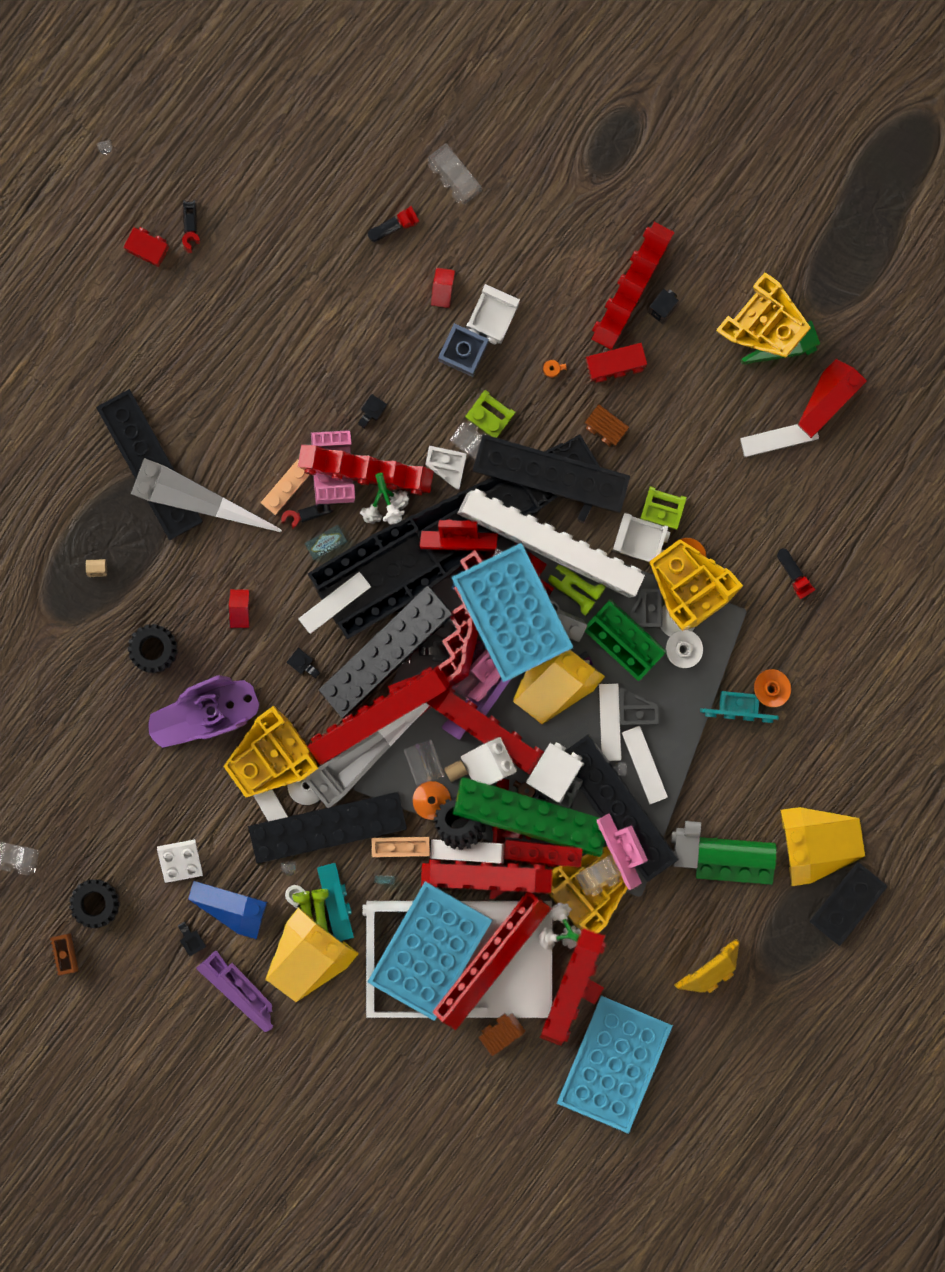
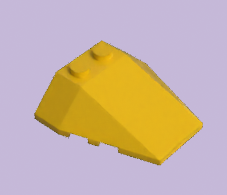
[716,272,811,357]
[649,539,743,631]
[513,649,605,724]
[223,706,319,798]
[780,807,865,886]
[548,846,628,933]
[266,907,359,1002]
[674,939,739,993]

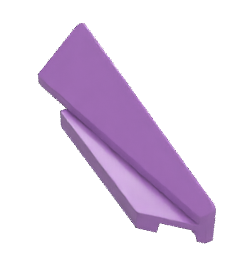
[442,677,512,740]
[196,951,273,1032]

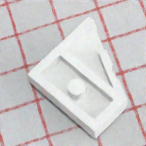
[425,446,467,490]

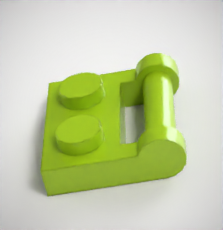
[465,390,516,438]
[640,486,687,530]

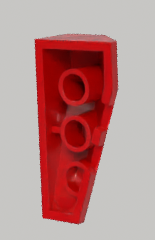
[798,359,867,438]

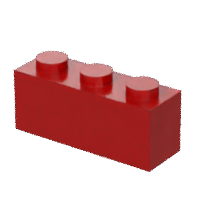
[585,343,647,383]

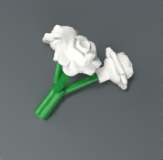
[360,473,409,525]
[539,903,581,951]

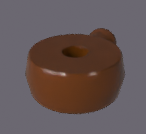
[513,780,536,798]

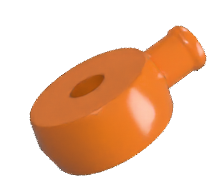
[543,360,567,378]

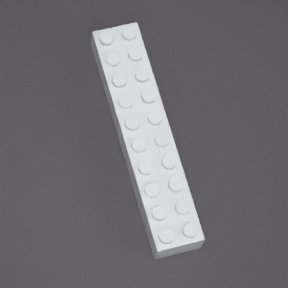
[457,489,645,598]

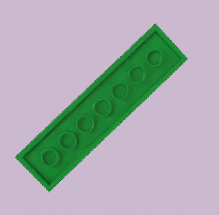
[453,777,605,857]

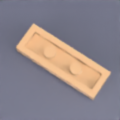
[261,459,310,516]
[372,837,430,857]

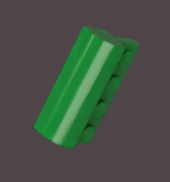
[585,599,667,681]
[696,837,776,885]

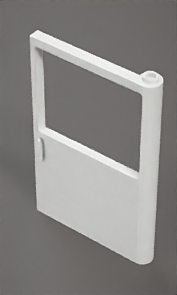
[363,901,552,1018]

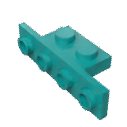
[700,691,779,723]
[317,863,354,941]

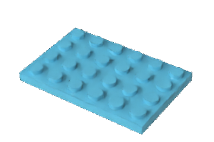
[452,543,573,682]
[367,881,492,1021]
[557,996,673,1134]

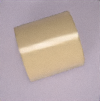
[86,559,107,577]
[444,760,468,782]

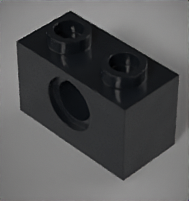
[648,289,679,324]

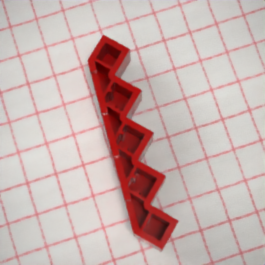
[592,222,675,350]
[297,445,434,496]
[438,550,486,686]
[426,686,544,775]
[421,860,553,893]
[539,928,607,1046]

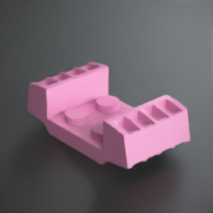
[311,430,355,505]

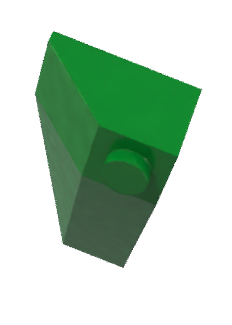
[740,321,820,365]

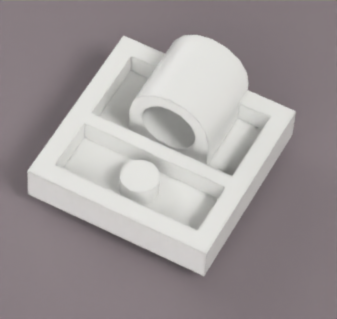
[157,840,203,883]

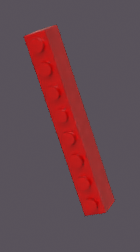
[307,666,450,765]
[432,892,552,1030]

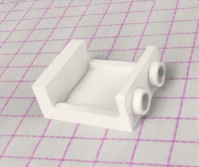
[466,284,520,345]
[613,513,670,562]
[460,737,516,785]
[526,742,584,803]

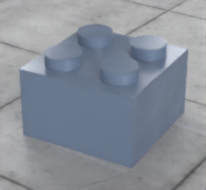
[438,323,489,377]

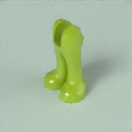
[548,564,606,616]
[292,889,329,932]

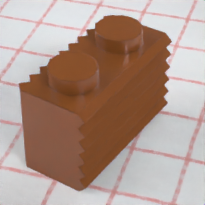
[585,404,629,447]
[50,933,79,975]
[479,1013,526,1056]

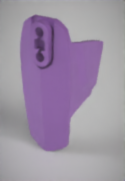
[149,675,260,748]

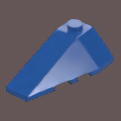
[188,881,268,939]

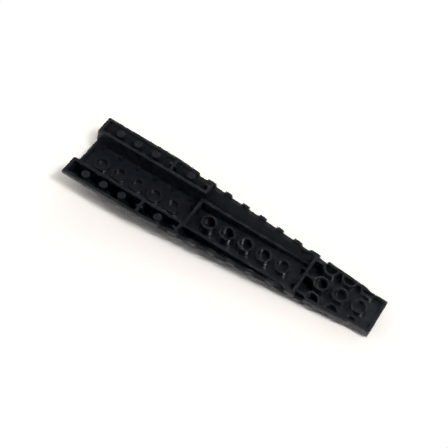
[307,434,600,640]

